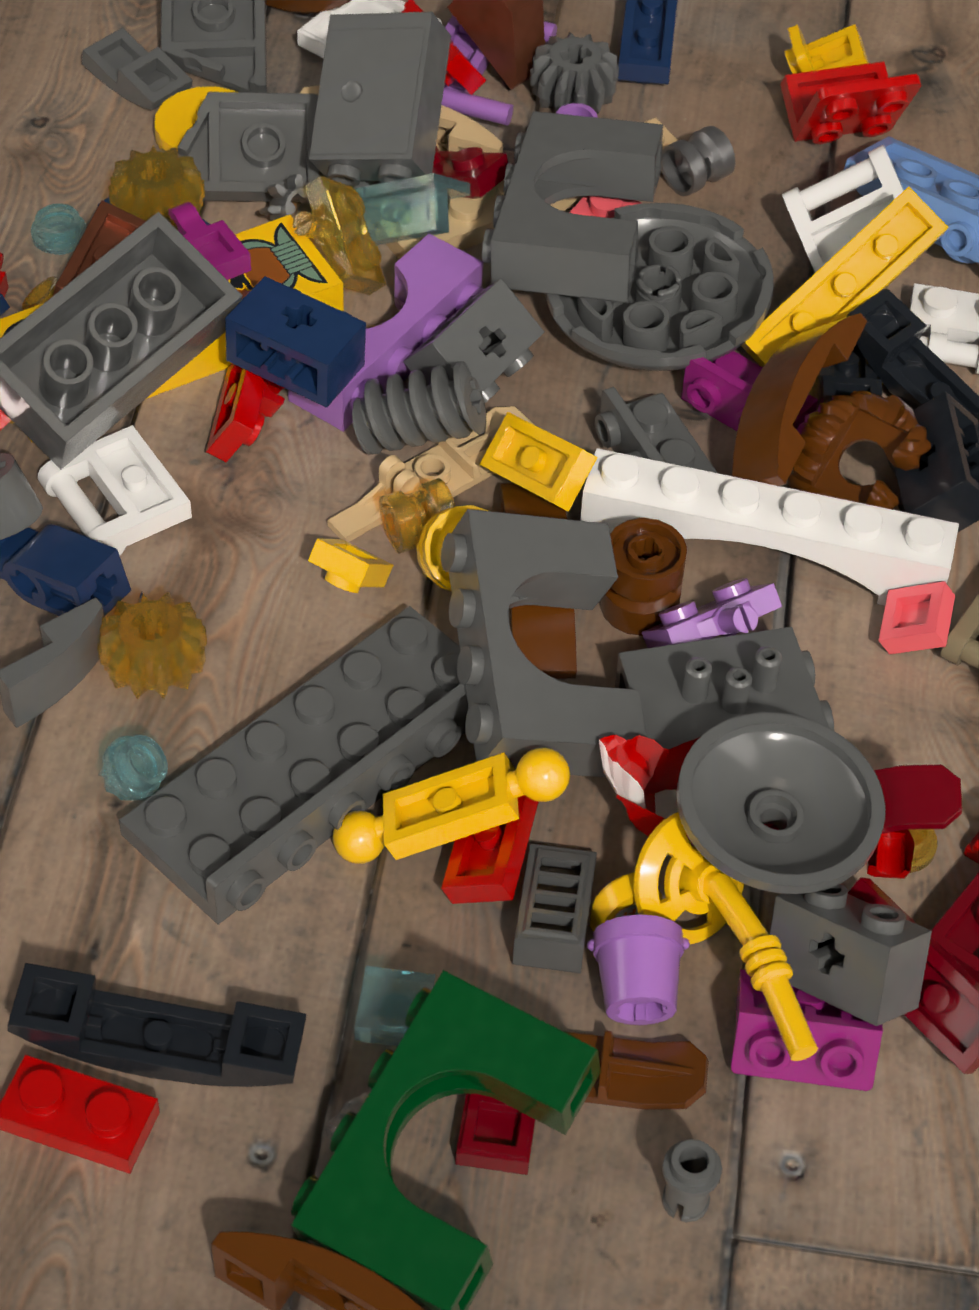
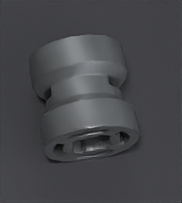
[661,126,736,196]

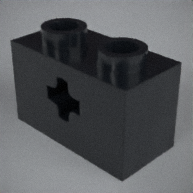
[888,391,979,532]

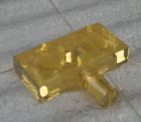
[293,176,387,295]

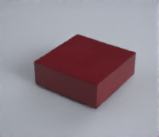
[456,1093,536,1175]

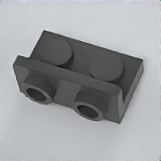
[595,387,717,473]

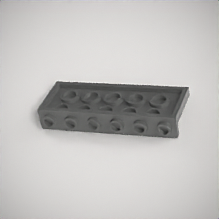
[119,606,469,925]

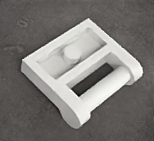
[782,145,904,273]
[37,425,192,555]

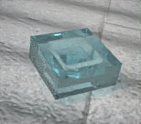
[355,966,435,1046]

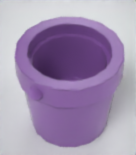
[587,914,690,1025]

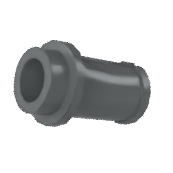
[662,1139,722,1222]

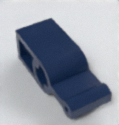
[0,524,131,617]

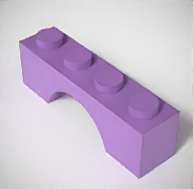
[288,233,484,432]

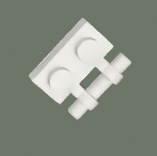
[909,283,979,374]

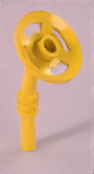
[634,812,818,1061]

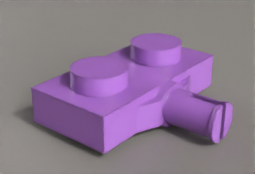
[642,578,782,648]

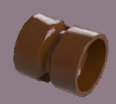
[600,518,687,636]

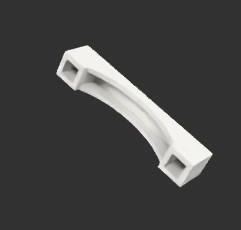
[580,448,959,606]

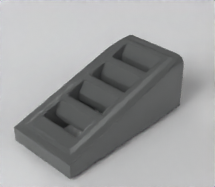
[513,844,597,973]

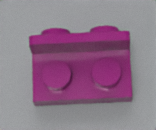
[681,351,818,431]
[731,969,883,1091]

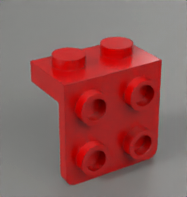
[780,61,921,144]

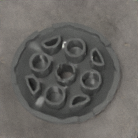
[546,203,774,371]

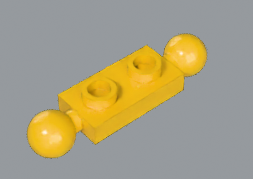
[332,747,570,864]

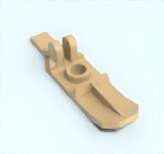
[327,406,533,542]

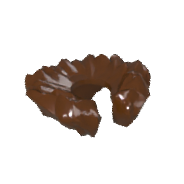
[787,390,931,510]

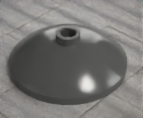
[676,712,885,894]

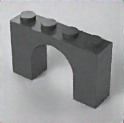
[482,111,663,302]
[441,509,647,777]

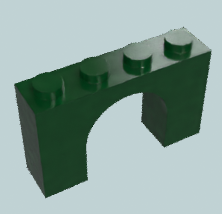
[291,970,601,1310]

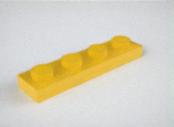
[741,187,948,367]

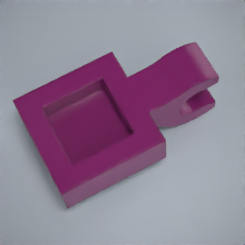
[168,202,251,280]

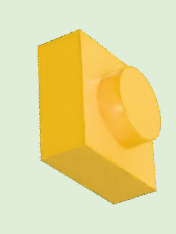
[308,538,393,593]

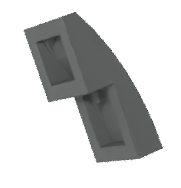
[81,27,193,110]
[0,598,108,728]

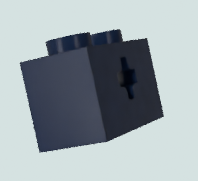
[225,276,366,408]

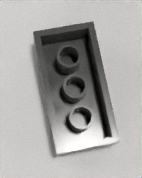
[0,211,243,470]

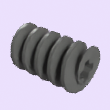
[352,361,486,455]

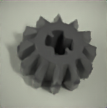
[530,32,619,113]

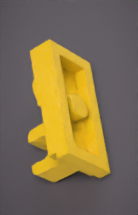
[479,412,597,512]

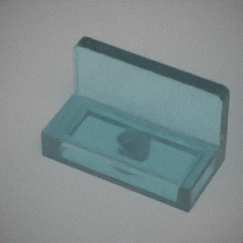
[344,173,471,248]

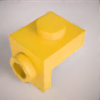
[785,24,869,74]

